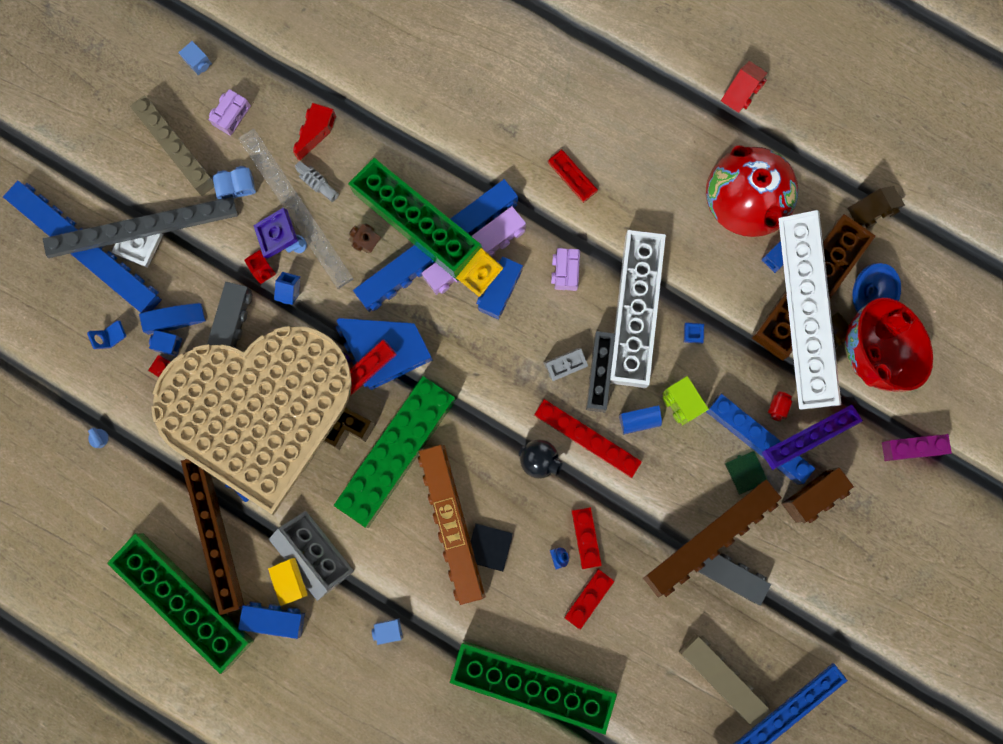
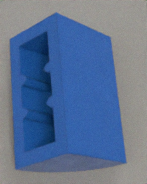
[619,405,662,435]

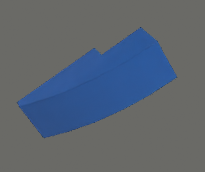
[139,303,206,335]

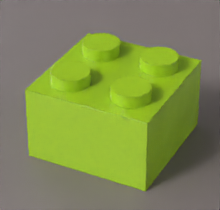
[662,376,709,426]

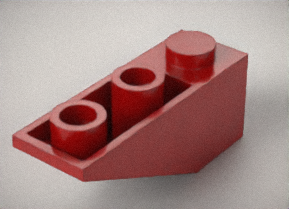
[293,103,336,160]

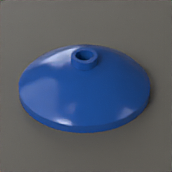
[853,263,901,312]

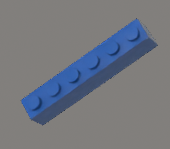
[706,394,815,485]

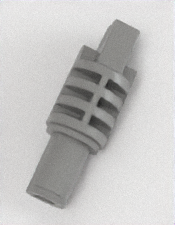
[295,161,339,202]

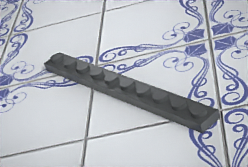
[43,197,238,258]

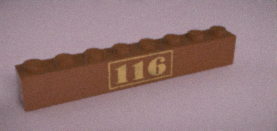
[418,445,486,605]

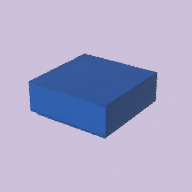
[683,323,704,344]

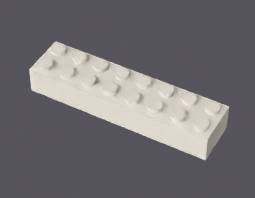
[610,230,666,388]

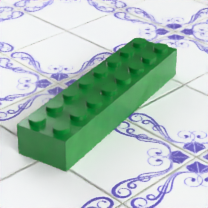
[348,158,483,281]
[333,376,456,528]
[107,533,254,674]
[449,641,617,735]

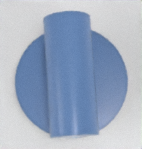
[286,235,307,253]
[88,428,109,448]

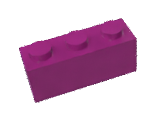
[882,434,952,461]

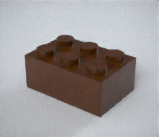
[781,467,854,523]

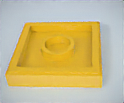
[456,248,504,297]
[268,558,308,606]

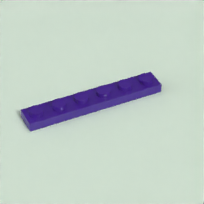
[762,405,863,470]

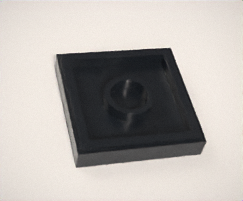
[471,523,513,572]

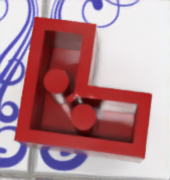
[721,61,767,113]

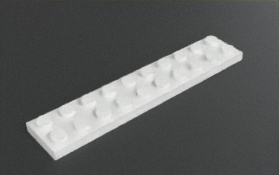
[779,210,841,410]

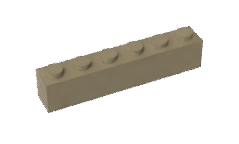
[130,95,214,196]
[678,635,772,728]

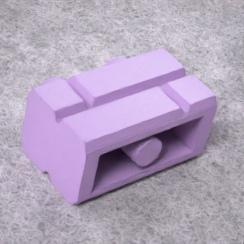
[208,89,251,136]
[551,248,580,291]

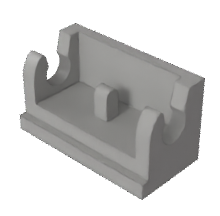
[544,348,588,381]

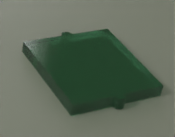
[725,451,769,495]

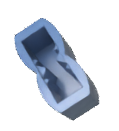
[212,166,256,199]

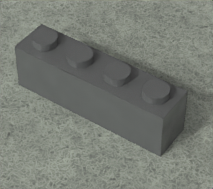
[207,281,253,349]
[586,331,615,413]
[698,553,771,606]

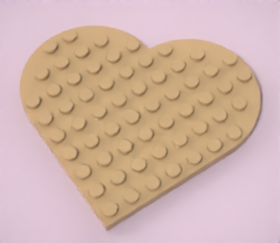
[151,326,351,515]

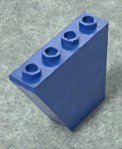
[336,318,433,390]

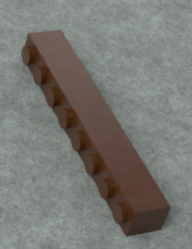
[181,459,244,615]
[643,480,782,598]

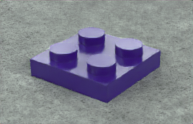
[253,208,298,259]

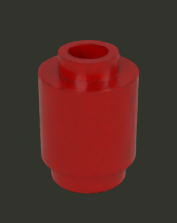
[768,391,792,422]

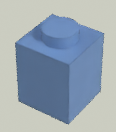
[178,41,212,75]
[372,618,403,645]

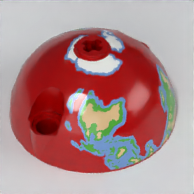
[706,145,799,237]
[845,298,933,392]

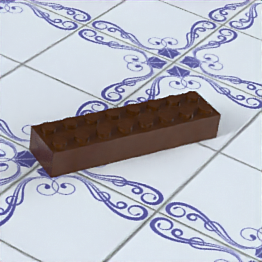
[752,214,875,361]

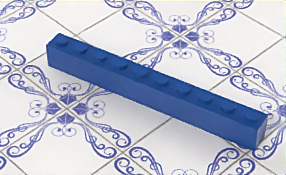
[353,179,518,312]
[3,181,162,313]

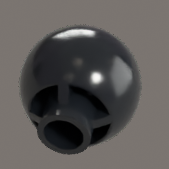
[519,439,563,479]

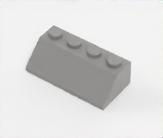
[269,511,354,601]

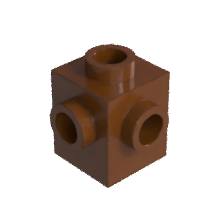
[348,223,381,253]

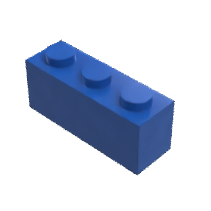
[476,256,523,320]
[238,601,305,639]

